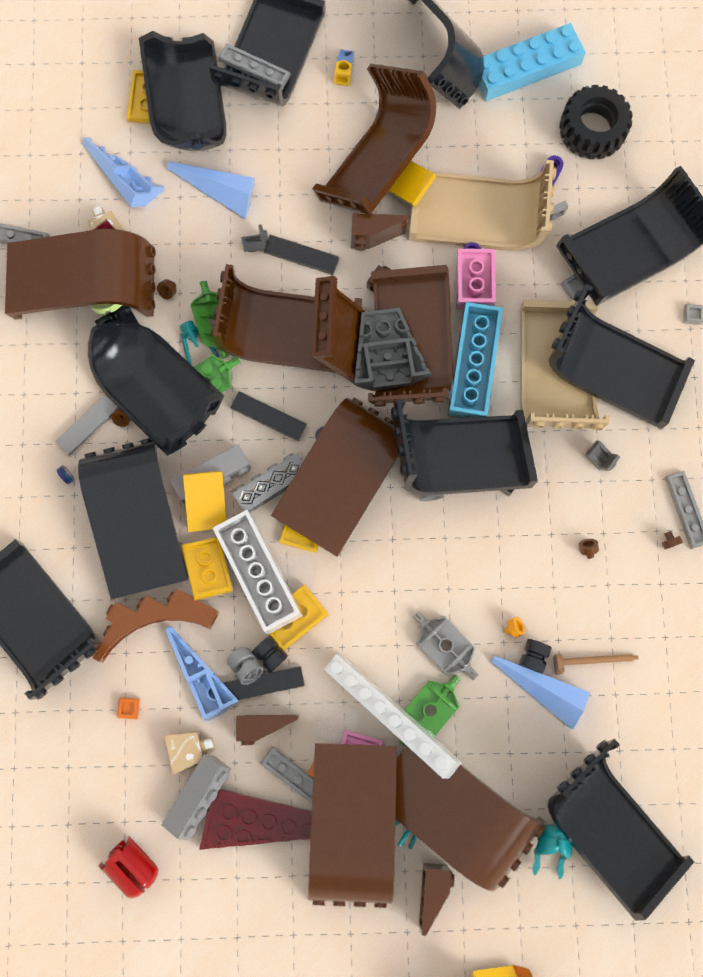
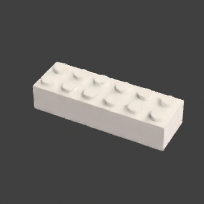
[213,510,303,634]

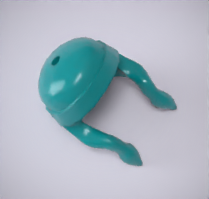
[533,824,573,879]

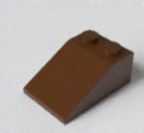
[351,213,409,251]
[236,715,299,745]
[419,863,455,936]

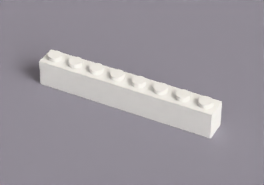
[324,654,462,779]

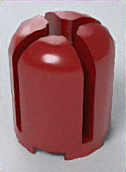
[98,836,158,899]

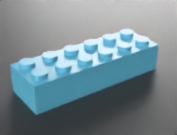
[478,23,586,102]
[448,302,503,418]

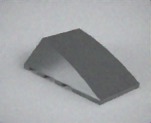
[354,308,431,391]

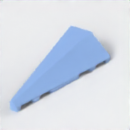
[82,137,165,207]
[167,161,255,219]
[165,626,239,722]
[491,656,590,729]

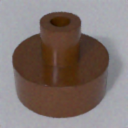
[157,279,176,299]
[111,408,131,427]
[662,531,683,550]
[579,539,599,559]

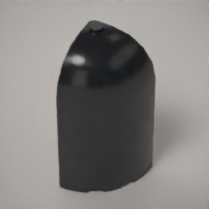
[139,31,226,151]
[88,321,224,456]

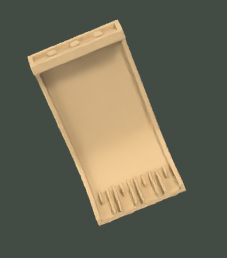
[408,160,556,251]
[521,299,610,430]

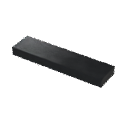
[264,234,339,275]
[231,391,307,441]
[223,666,305,700]

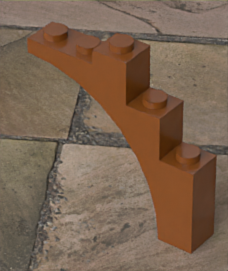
[93,589,220,663]

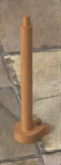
[553,654,639,675]

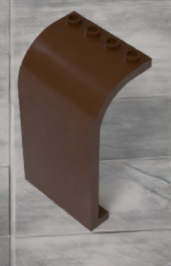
[312,64,436,215]
[5,229,156,320]
[210,264,362,373]
[368,265,453,407]
[311,276,376,392]
[271,397,398,557]
[308,743,397,908]
[395,745,546,891]

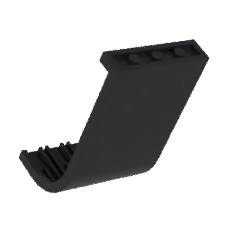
[209,0,325,106]
[409,0,484,109]
[556,166,703,306]
[549,285,695,429]
[391,399,538,495]
[78,438,189,599]
[0,539,101,700]
[548,739,694,921]

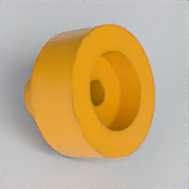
[504,617,525,638]

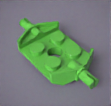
[190,280,230,359]
[194,354,241,393]
[398,674,461,747]

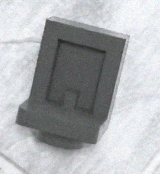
[241,224,268,252]
[585,441,620,471]

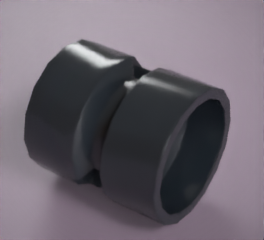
[252,635,288,673]
[519,639,552,674]

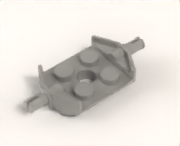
[413,611,479,680]

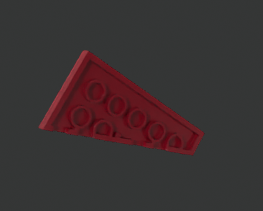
[199,789,312,850]

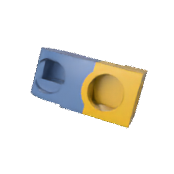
[334,49,354,87]

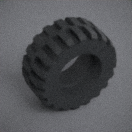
[559,85,633,160]

